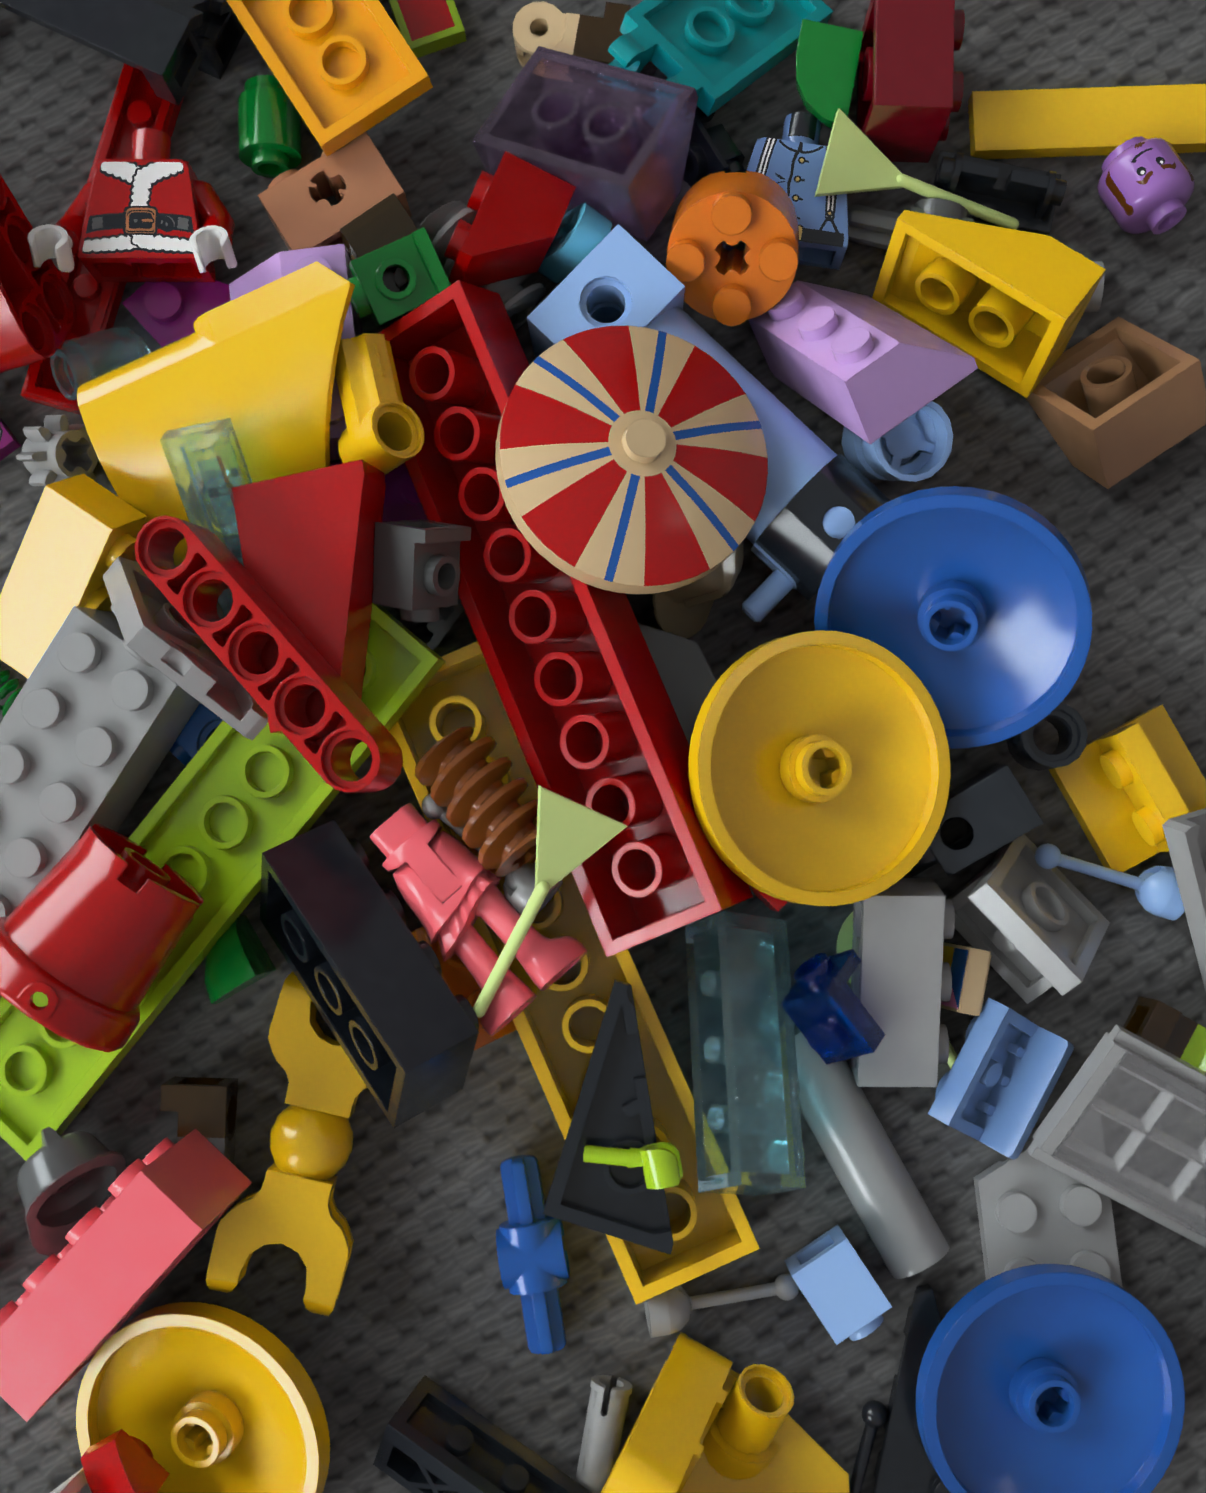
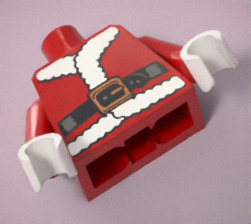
[27,128,237,282]

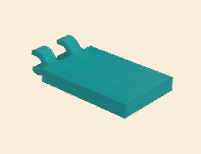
[600,0,833,134]

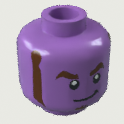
[1097,136,1194,234]

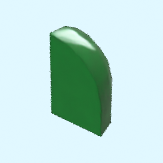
[796,19,864,129]
[204,915,276,1005]

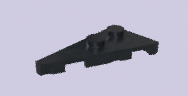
[543,979,674,1254]
[873,1284,950,1493]

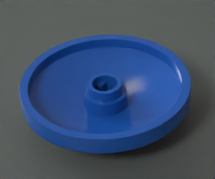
[814,486,1092,749]
[916,1264,1185,1493]

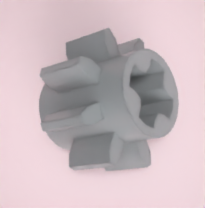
[16,414,98,486]

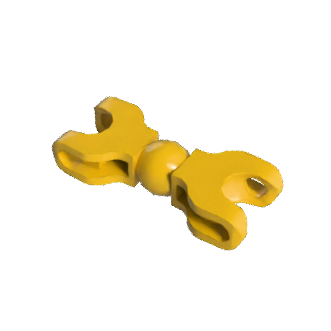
[206,971,368,1316]

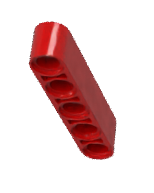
[134,515,403,793]

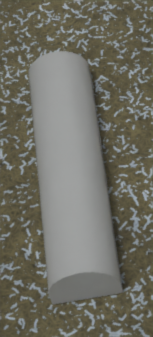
[764,1015,950,1279]

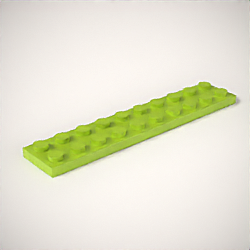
[0,603,446,1161]

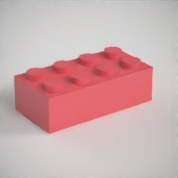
[0,1128,252,1422]

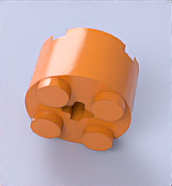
[666,170,799,326]

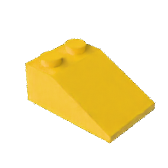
[872,210,1106,398]

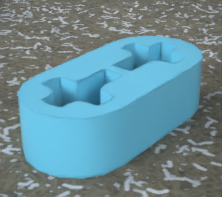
[537,202,612,284]

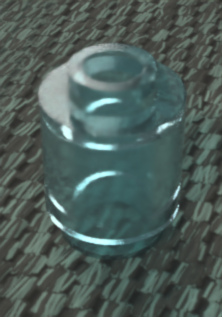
[50,325,151,400]

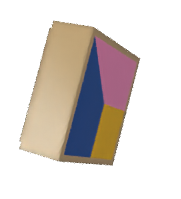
[941,942,992,1016]

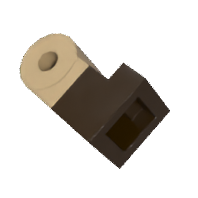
[513,1,631,89]

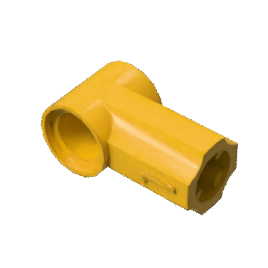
[335,333,424,476]

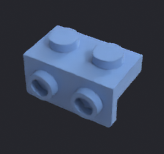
[928,997,1074,1160]

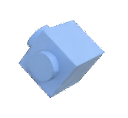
[784,1224,892,1345]

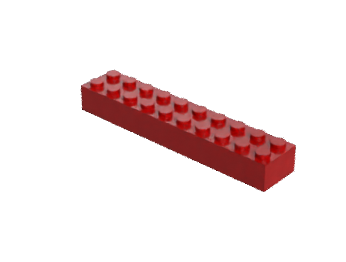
[378,280,753,957]

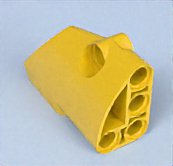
[77,261,355,567]
[601,1332,850,1493]

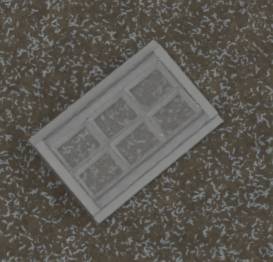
[1027,1024,1206,1248]

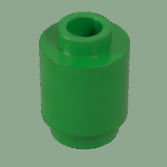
[238,75,302,178]

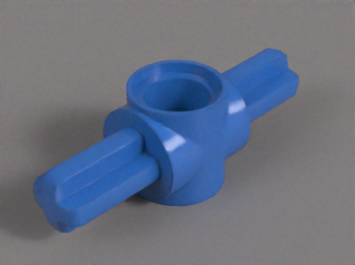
[496,1155,570,1355]

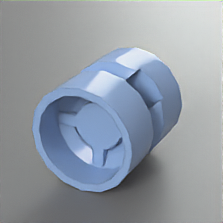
[841,401,953,482]

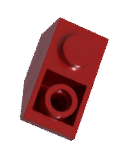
[444,151,576,287]

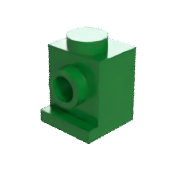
[347,227,450,328]

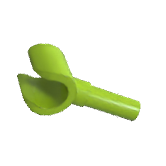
[583,1142,683,1189]

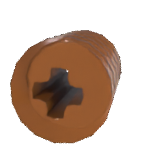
[415,726,538,877]

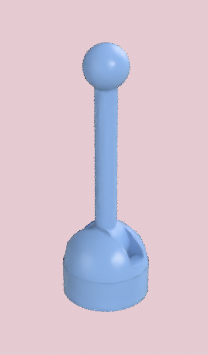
[1035,843,1184,921]

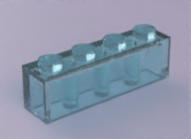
[685,911,806,1195]

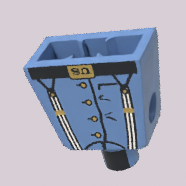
[725,112,848,270]

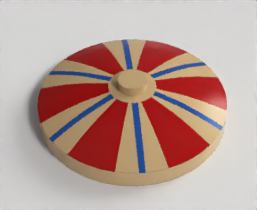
[495,326,768,594]

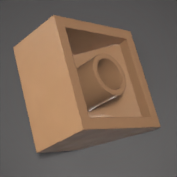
[1026,316,1206,489]

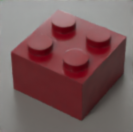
[856,0,965,163]

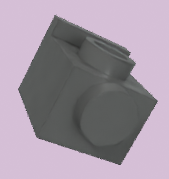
[372,519,472,622]

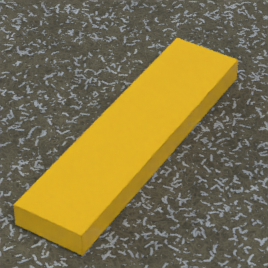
[968,84,1206,159]

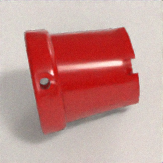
[0,824,204,1053]

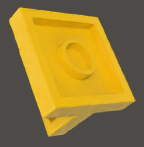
[1049,704,1206,872]

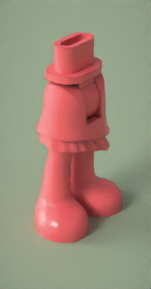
[370,803,588,1037]

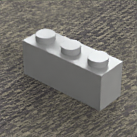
[849,878,955,1087]

